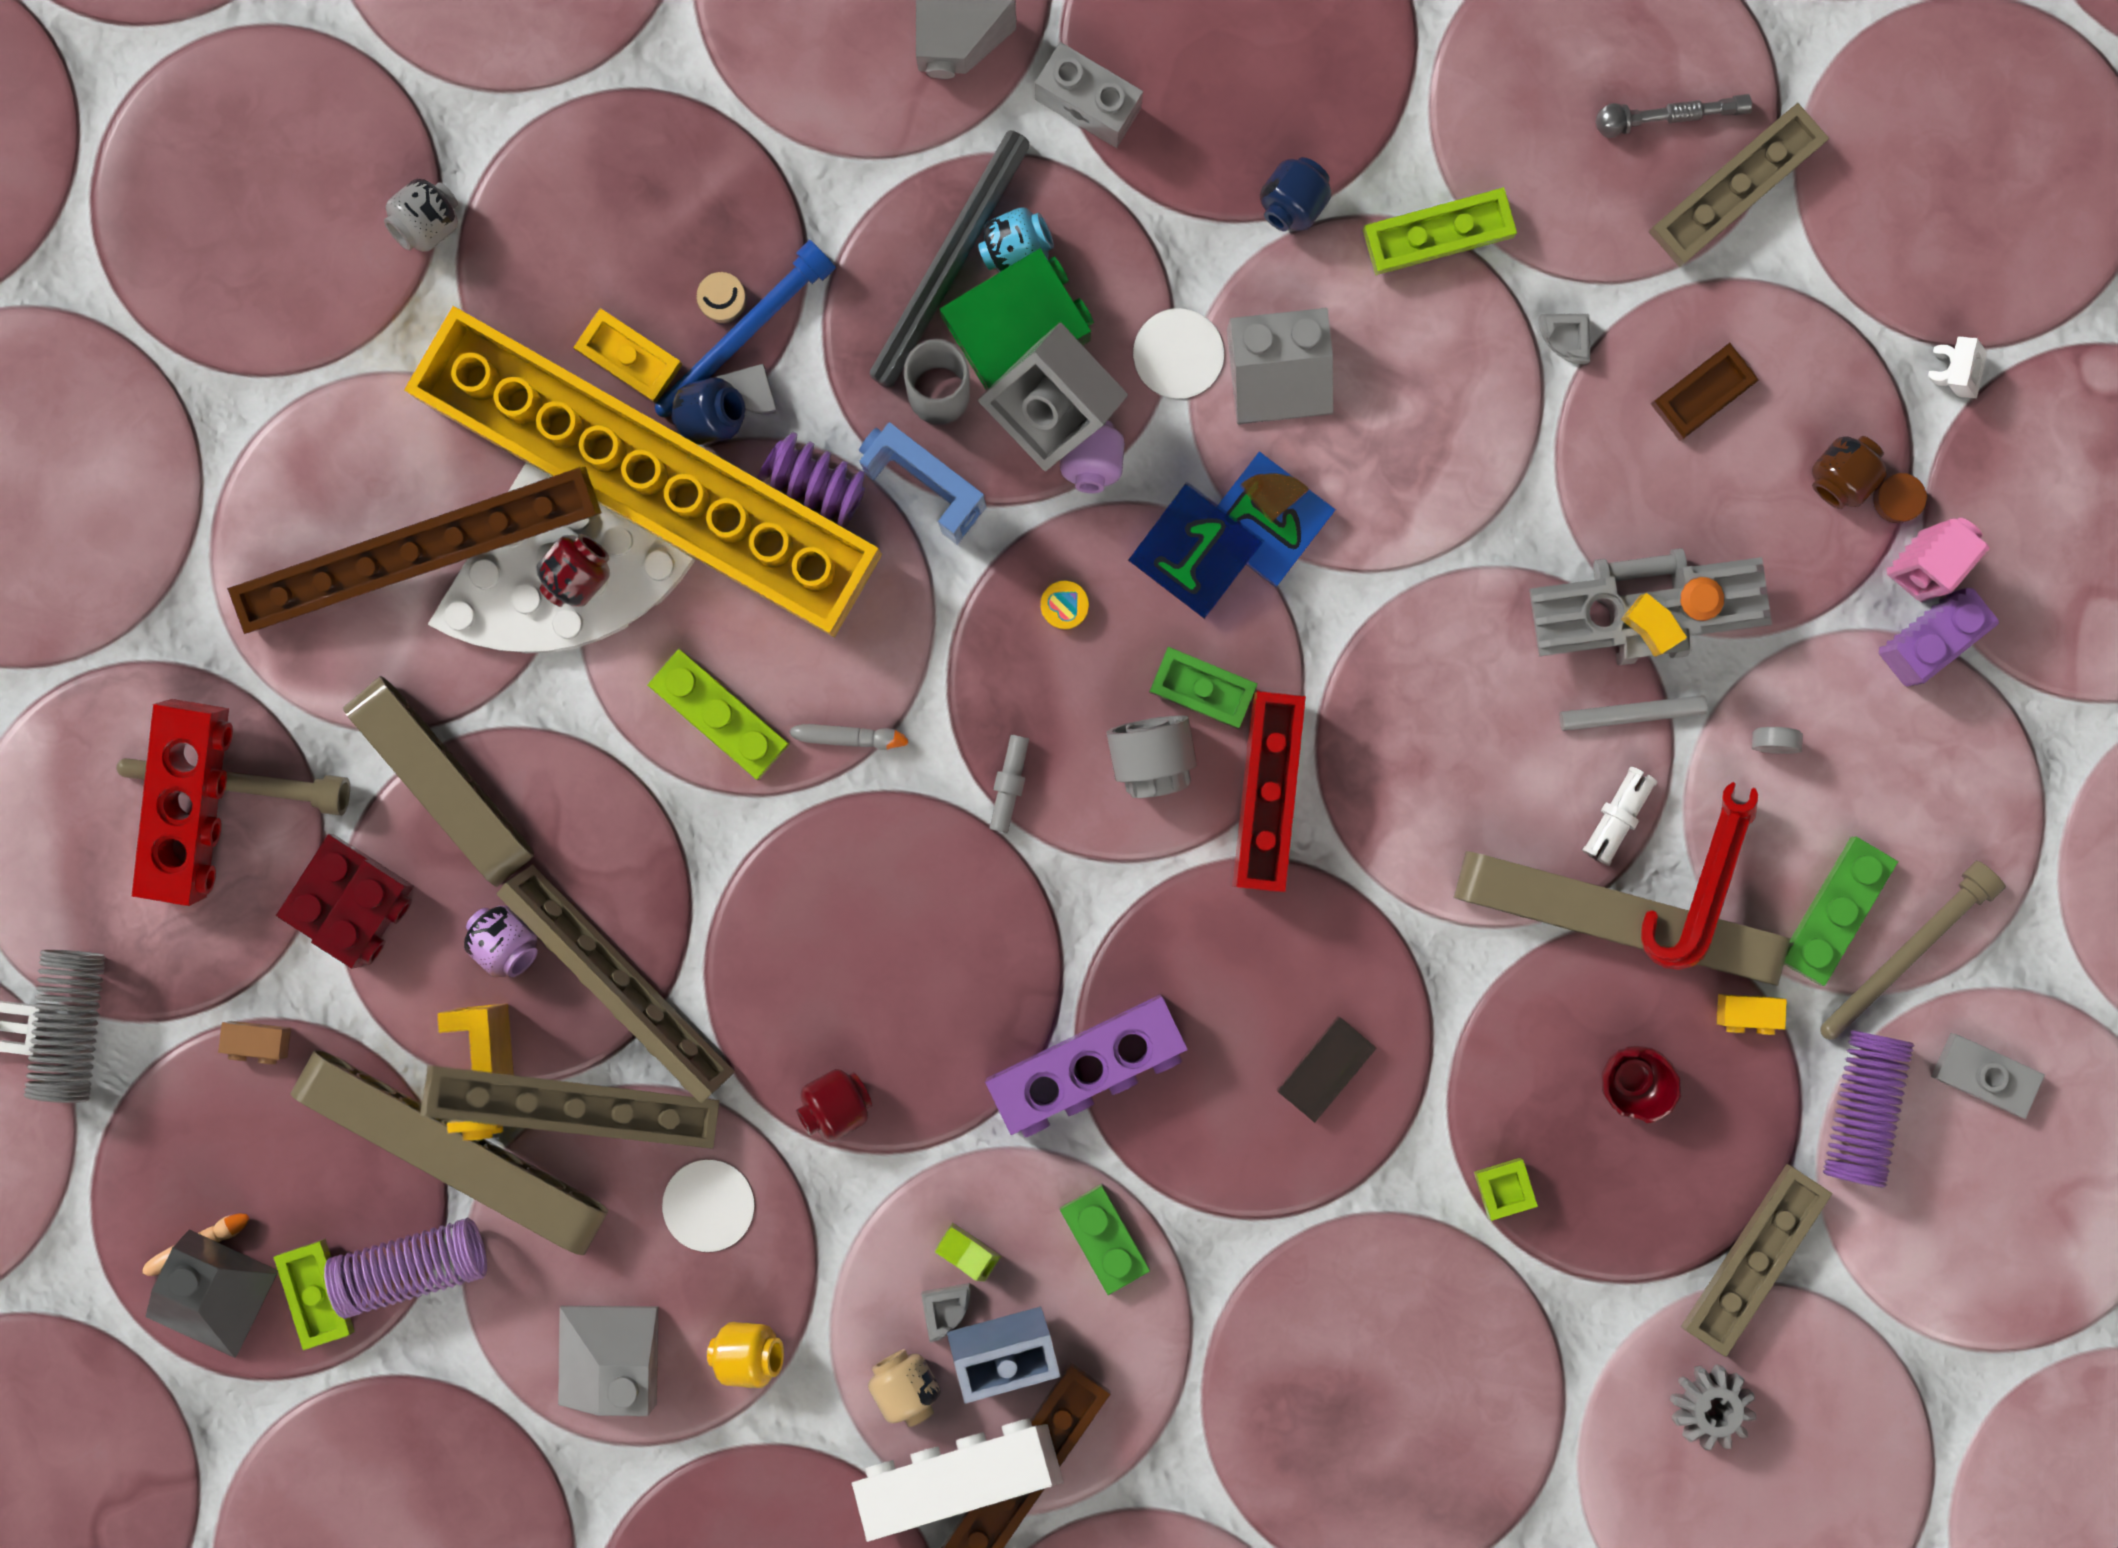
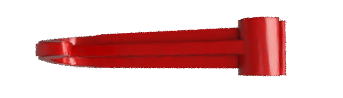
[1641,782,1758,970]

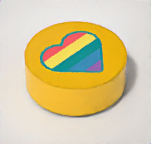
[1040,581,1089,630]

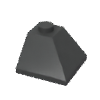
[145,1229,278,1358]

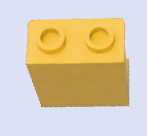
[437,1003,514,1141]

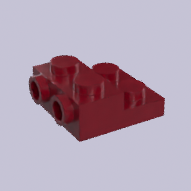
[275,834,414,969]

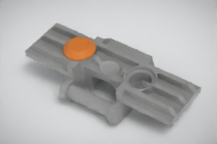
[1529,548,1772,665]

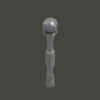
[1596,94,1752,138]

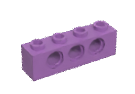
[985,994,1188,1138]

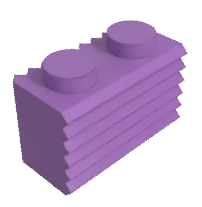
[1879,588,1999,687]

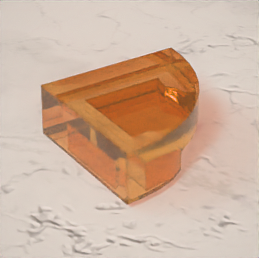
[1240,473,1309,523]

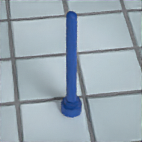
[655,239,836,418]

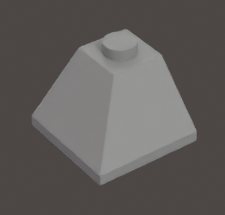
[916,0,1017,79]
[558,1305,658,1416]

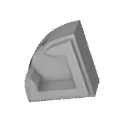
[1538,314,1590,365]
[717,364,778,414]
[921,1283,970,1342]

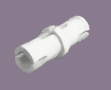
[1582,767,1658,866]

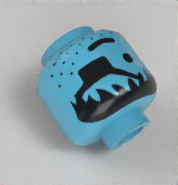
[979,207,1054,272]

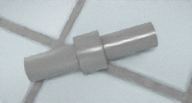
[989,735,1029,833]

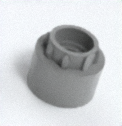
[1106,715,1197,798]

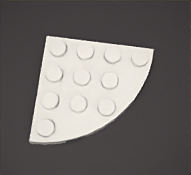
[427,462,695,653]

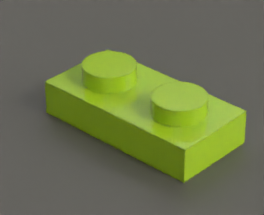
[274,1239,355,1350]

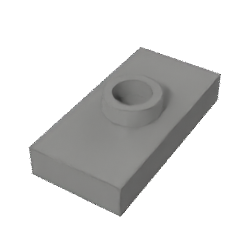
[1931,1033,2045,1119]

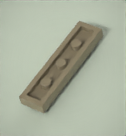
[1649,102,1829,267]
[1681,1164,1833,1357]

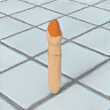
[142,1213,249,1276]

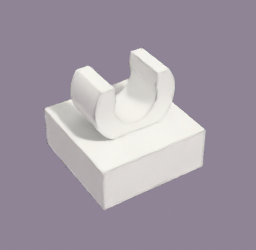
[1928,337,1987,399]

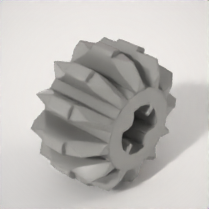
[1670,1365,1757,1450]

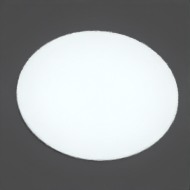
[1133,308,1224,399]
[662,1160,754,1252]

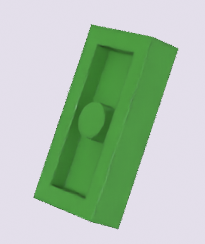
[1149,647,1257,729]
[1060,1184,1150,1295]

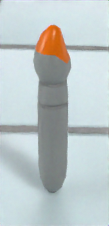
[789,724,909,750]

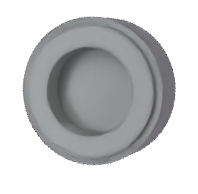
[1752,727,1803,754]

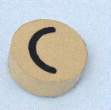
[697,272,747,323]

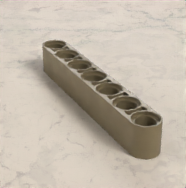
[1453,851,1790,986]
[290,1050,608,1255]

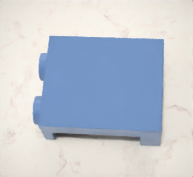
[859,422,986,545]

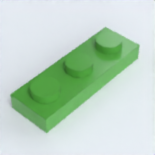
[1784,836,1899,986]

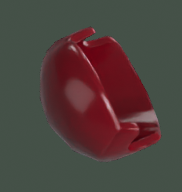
[1601,1046,1681,1123]

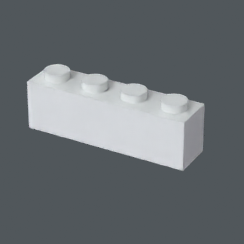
[852,1418,1064,1542]

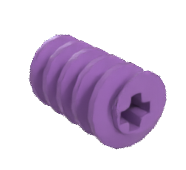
[757,432,865,528]

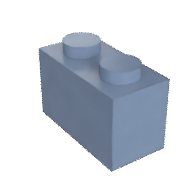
[947,1306,1060,1404]

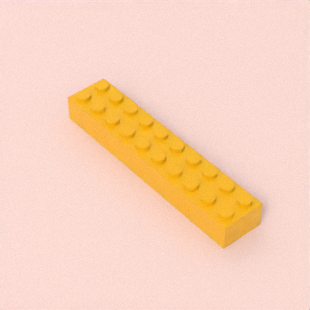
[404,306,882,638]

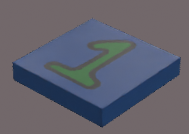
[1208,451,1336,587]

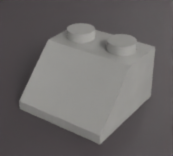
[1227,308,1333,425]
[977,322,1128,472]

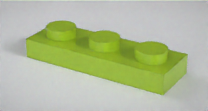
[1363,187,1517,276]
[647,649,790,780]

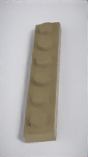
[497,865,735,1104]
[420,1065,720,1149]

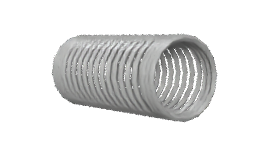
[904,340,970,424]
[24,950,106,1103]

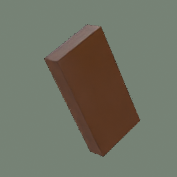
[1651,343,1759,441]

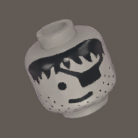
[384,179,458,252]

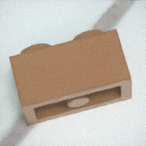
[218,1021,291,1064]

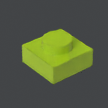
[1474,1158,1538,1221]

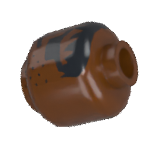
[1812,436,1887,509]

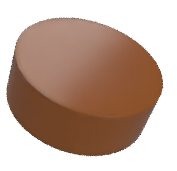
[1873,473,1927,523]

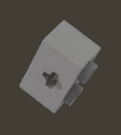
[1035,42,1143,148]

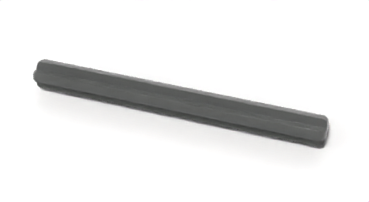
[870,130,1029,388]

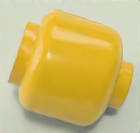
[707,1322,784,1388]

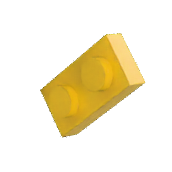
[573,308,683,404]

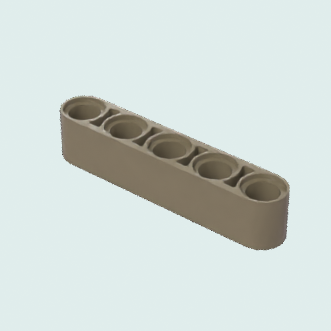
[343,676,535,887]

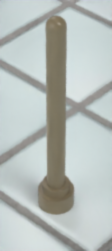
[116,758,351,816]
[1820,860,2006,1040]

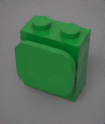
[940,248,1094,391]

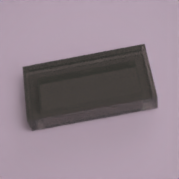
[1276,1016,1377,1123]

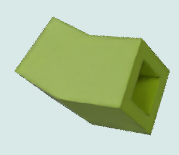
[935,1222,1001,1282]

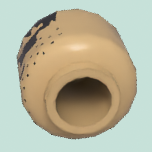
[868,1349,941,1427]

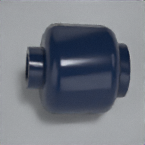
[1259,157,1332,232]
[672,378,746,445]

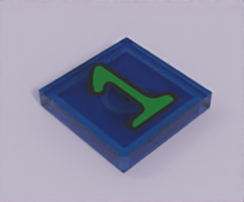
[1128,482,1264,619]

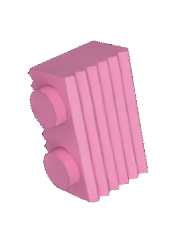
[1887,518,1990,602]

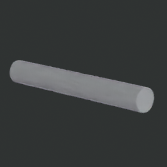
[1559,695,1708,731]

